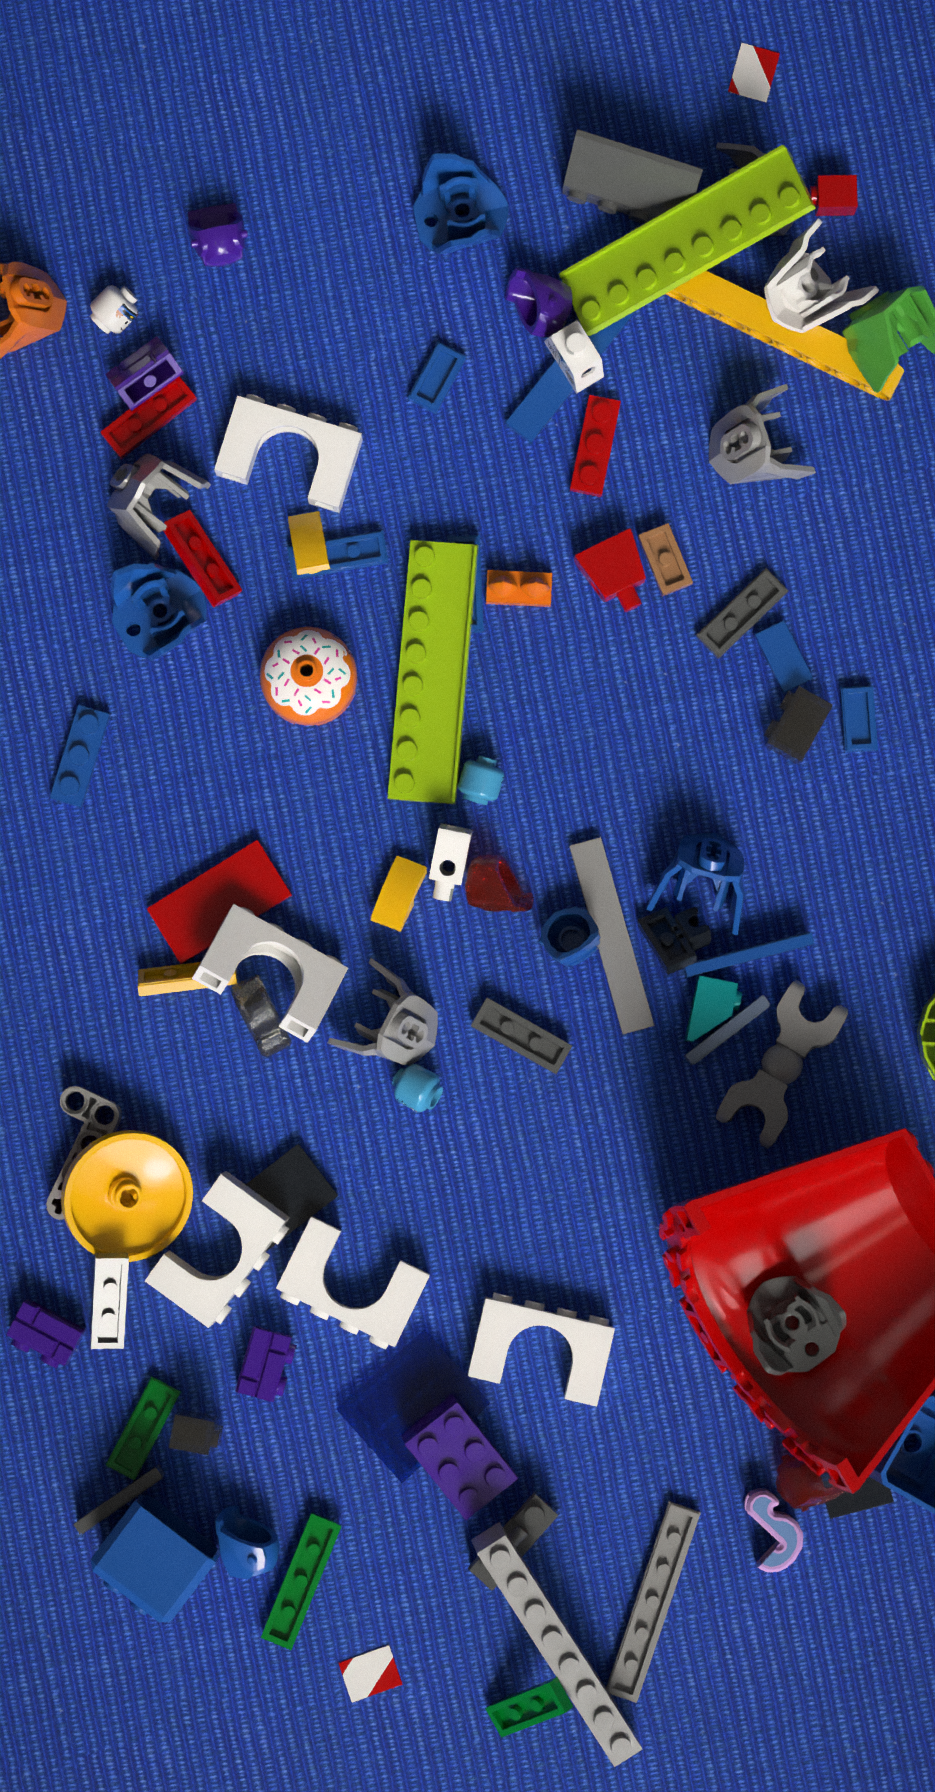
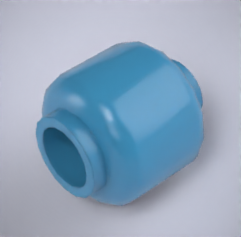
[458,755,504,805]
[392,1064,443,1112]

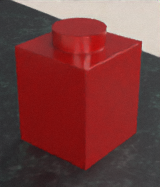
[809,175,858,216]

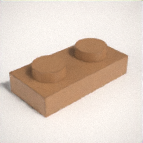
[638,523,693,597]

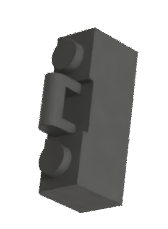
[468,1491,560,1591]

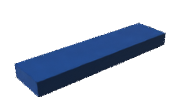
[683,932,815,979]

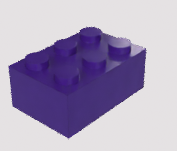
[401,1394,518,1520]

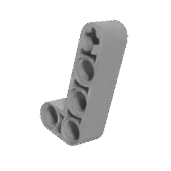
[46,1086,122,1220]

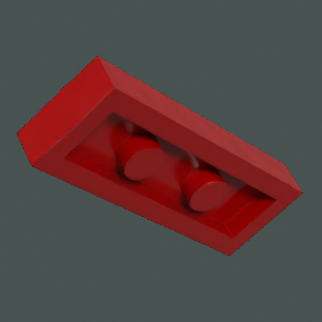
[100,376,197,460]
[570,395,621,497]
[163,510,242,608]

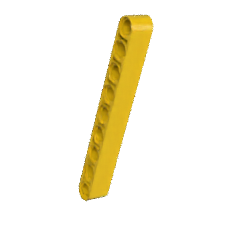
[666,271,904,400]

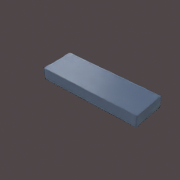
[684,995,770,1065]

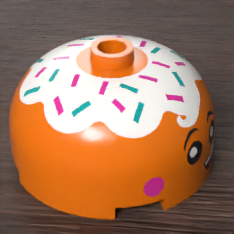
[260,627,357,726]

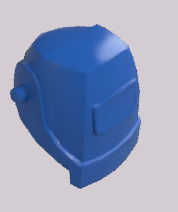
[538,906,601,967]
[215,1505,280,1579]

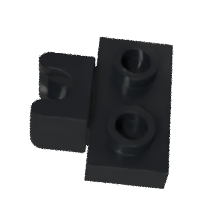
[637,907,711,975]

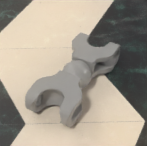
[716,980,848,1149]

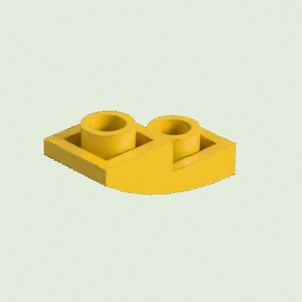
[288,511,330,575]
[371,856,427,932]

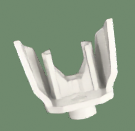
[764,218,879,333]

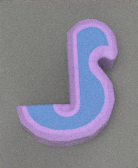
[744,1488,803,1573]

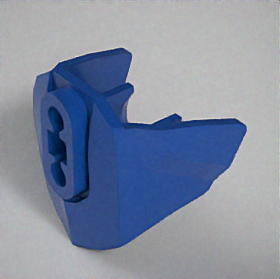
[413,153,508,254]
[111,563,207,661]
[646,833,745,936]

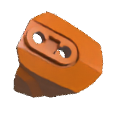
[0,262,67,359]

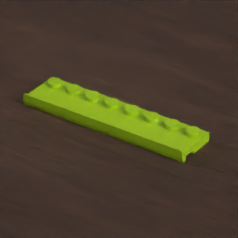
[559,145,816,337]
[387,540,479,805]

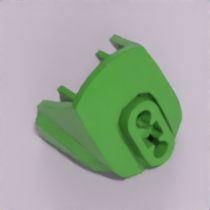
[842,285,935,393]

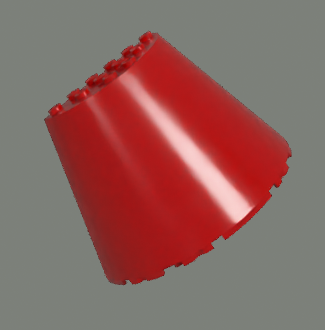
[659,1128,935,1494]

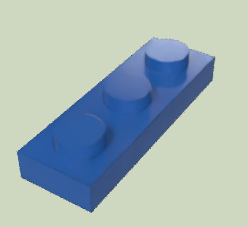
[50,705,111,808]

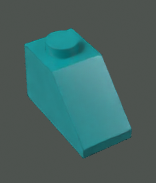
[684,975,742,1042]

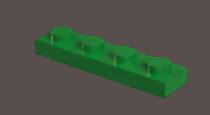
[261,1512,342,1650]

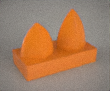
[486,570,552,607]

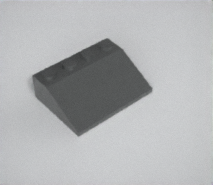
[562,129,703,224]

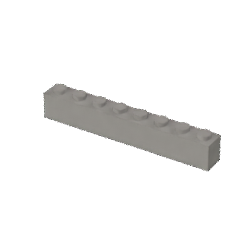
[471,1522,642,1767]

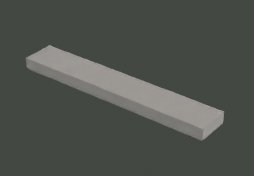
[569,837,654,1035]
[606,1501,701,1703]

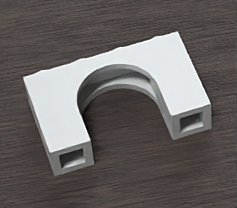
[214,394,363,513]
[192,904,348,1043]
[145,1171,290,1328]
[276,1216,430,1349]
[468,1292,615,1407]

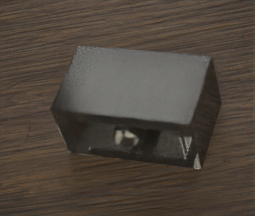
[763,686,833,765]
[169,1409,224,1455]

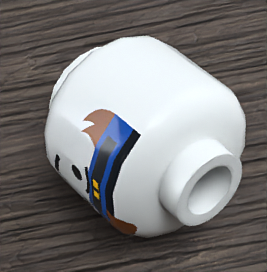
[90,285,138,334]

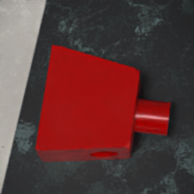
[574,528,646,612]

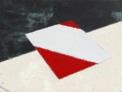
[728,43,780,102]
[338,1645,403,1703]

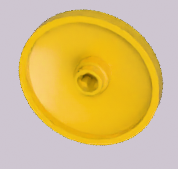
[61,1130,193,1262]

